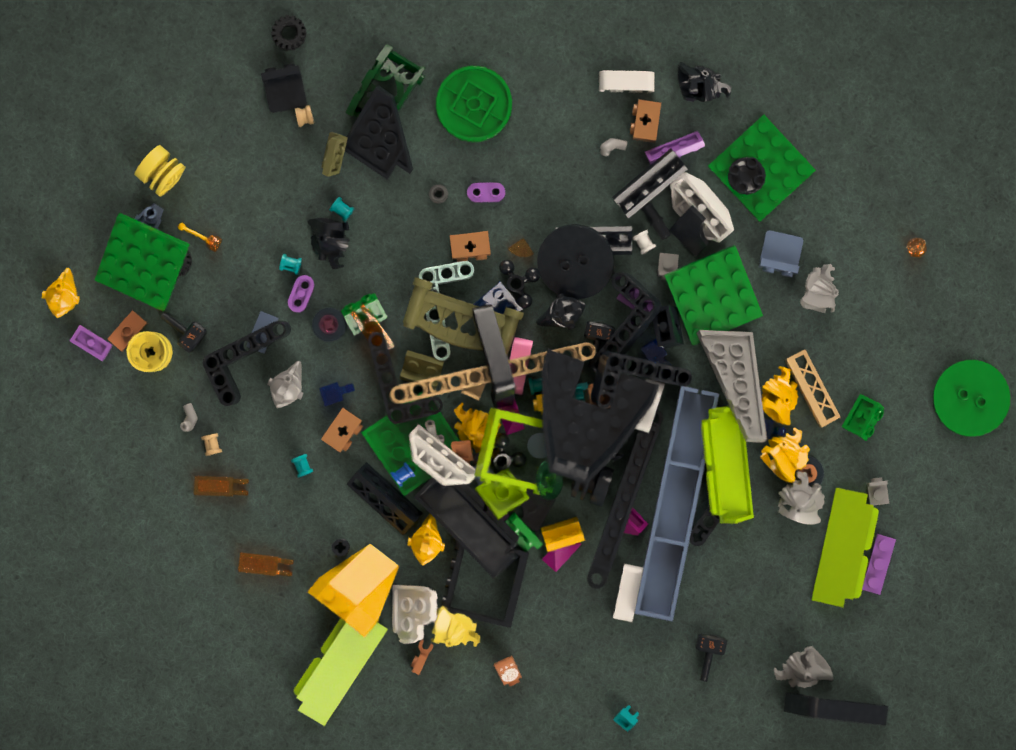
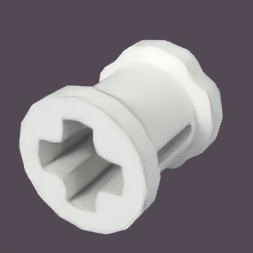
[632,230,656,255]

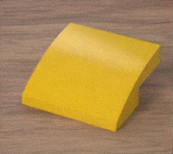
[540,517,585,552]

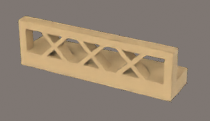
[785,350,840,428]

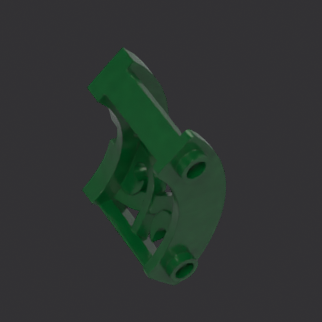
[345,44,426,117]

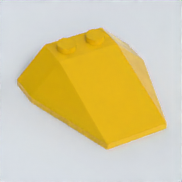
[308,544,399,638]

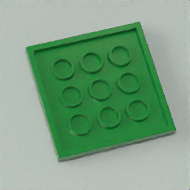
[708,115,816,222]
[95,213,190,312]
[664,245,763,345]
[361,391,459,496]

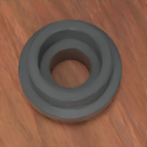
[429,184,448,204]

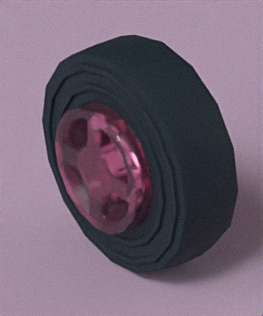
[312,308,346,342]

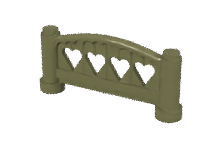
[403,277,524,356]

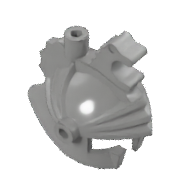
[800,264,838,313]
[267,361,304,408]
[778,471,825,524]
[774,646,833,688]

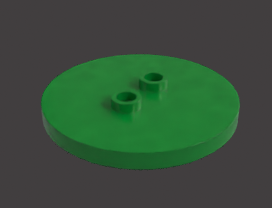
[436,66,512,142]
[933,360,1010,437]

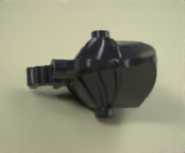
[678,62,732,102]
[308,218,350,269]
[536,293,586,330]

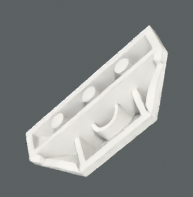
[670,172,734,243]
[409,424,476,485]

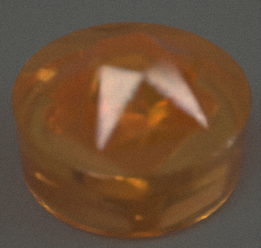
[907,238,927,257]

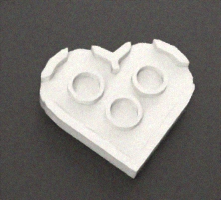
[392,585,437,644]

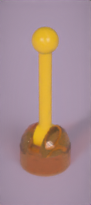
[178,223,222,252]

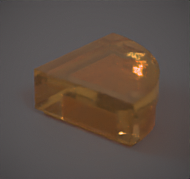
[508,238,534,257]

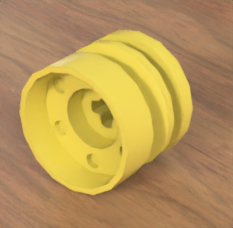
[134,145,185,196]
[127,331,173,372]

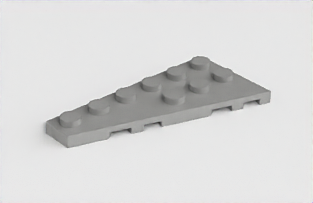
[697,330,767,442]

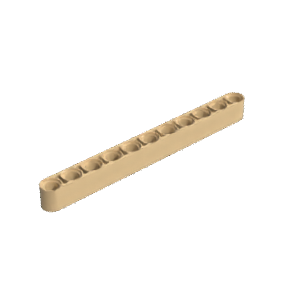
[390,342,596,404]

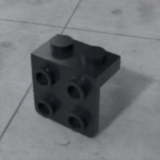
[261,63,307,113]

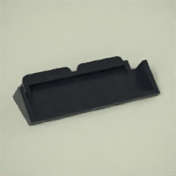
[414,477,519,578]

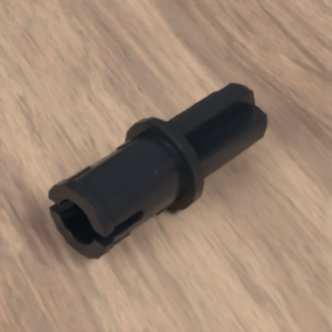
[642,203,671,240]

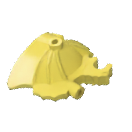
[431,607,480,647]

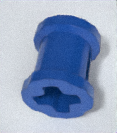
[390,462,416,487]

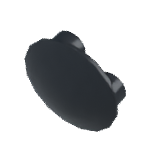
[728,157,766,195]

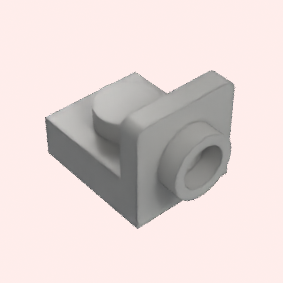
[658,253,679,281]
[866,477,889,505]

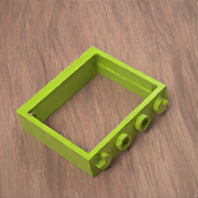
[474,408,556,496]

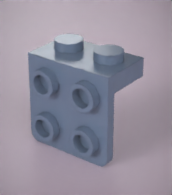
[758,230,803,277]

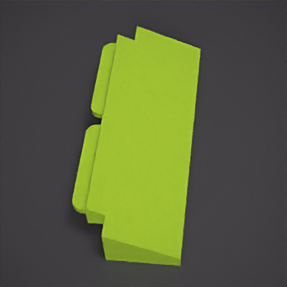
[701,406,754,524]
[811,488,879,607]
[294,618,388,726]

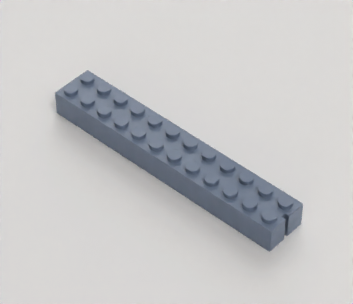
[634,386,719,621]

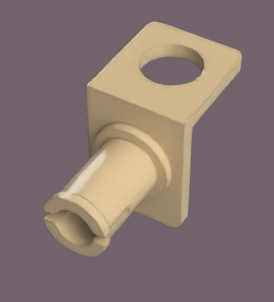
[461,372,486,400]

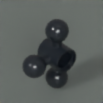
[499,260,540,309]
[474,433,526,470]

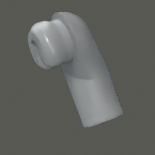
[600,138,627,156]
[180,403,198,432]
[425,420,444,444]

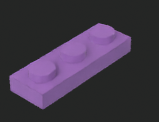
[645,131,705,165]
[862,534,896,595]

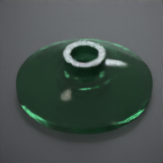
[536,461,563,500]

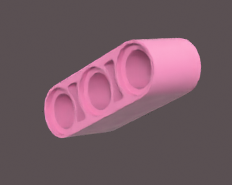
[509,337,533,395]

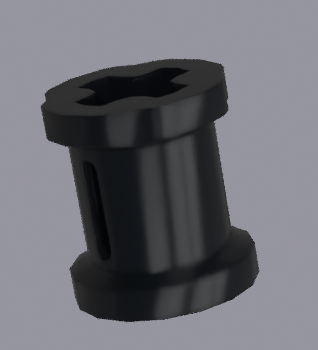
[332,539,350,556]

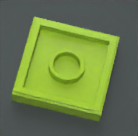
[475,468,529,520]

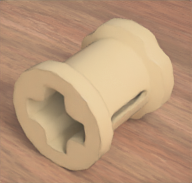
[201,433,222,456]

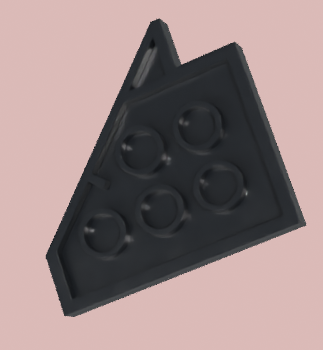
[345,86,413,180]

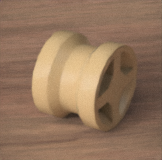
[295,105,314,127]

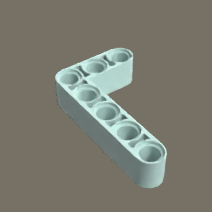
[419,261,474,361]

